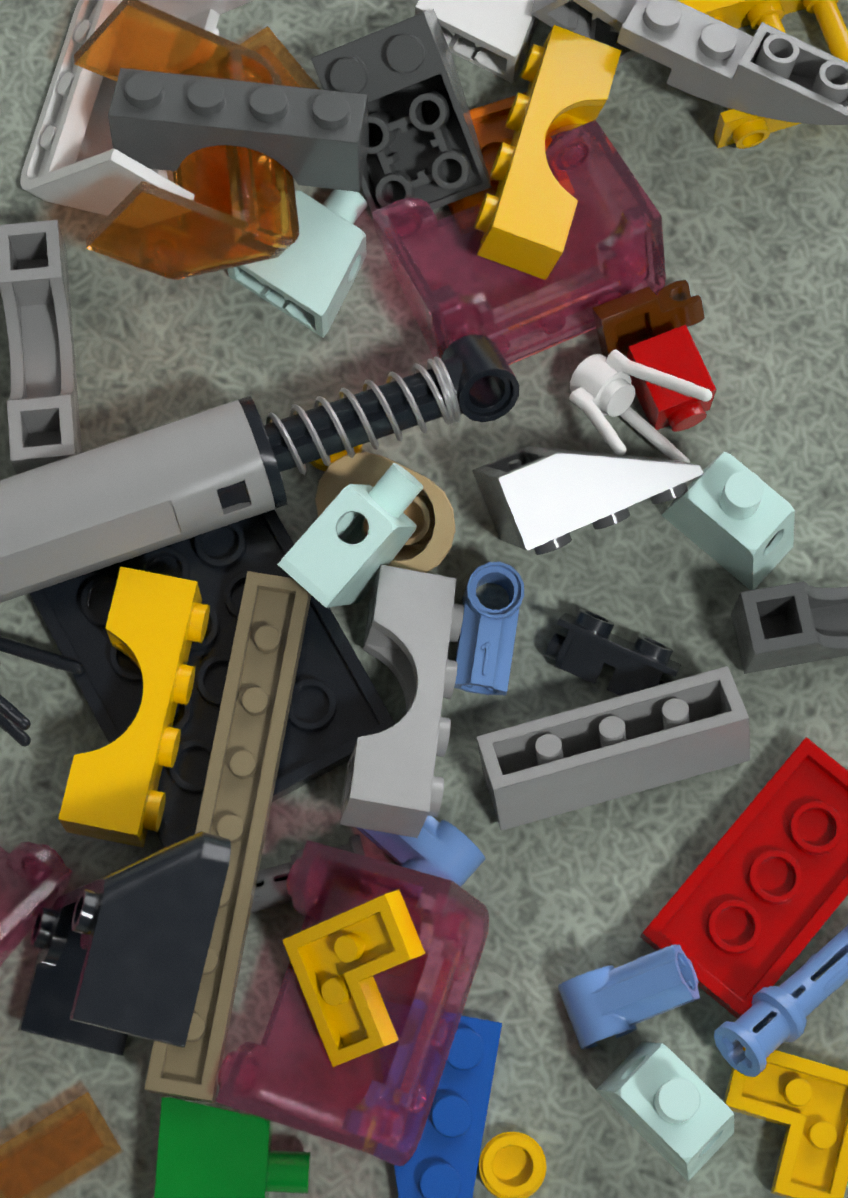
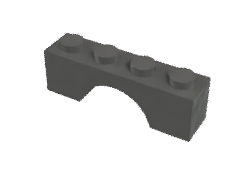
[108,68,369,192]
[731,581,848,674]

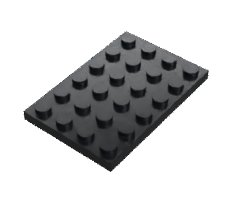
[29,509,395,847]

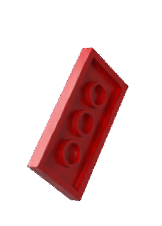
[640,737,848,1019]

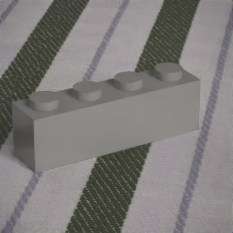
[476,666,750,831]

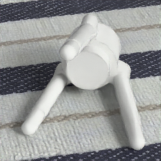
[569,349,712,463]

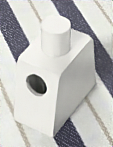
[415,0,539,84]

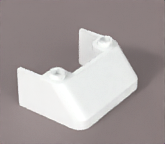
[20,0,253,223]

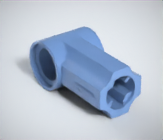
[454,562,524,696]
[357,816,485,908]
[558,945,700,1050]

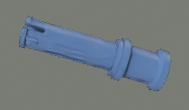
[714,924,848,1077]

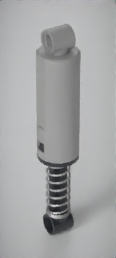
[0,334,520,603]

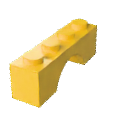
[474,25,622,280]
[58,566,210,848]

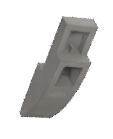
[617,0,848,125]

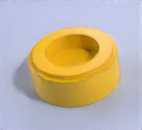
[478,1132,547,1198]

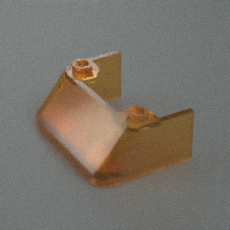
[74,0,299,280]

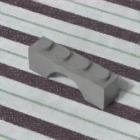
[0,219,82,474]
[339,564,464,838]

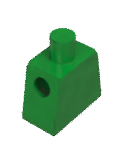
[154,1097,311,1198]

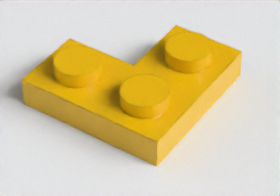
[282,889,425,1067]
[723,1046,848,1198]

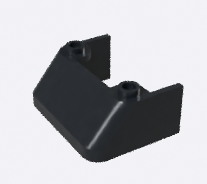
[18,831,231,1056]

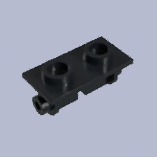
[545,609,681,696]

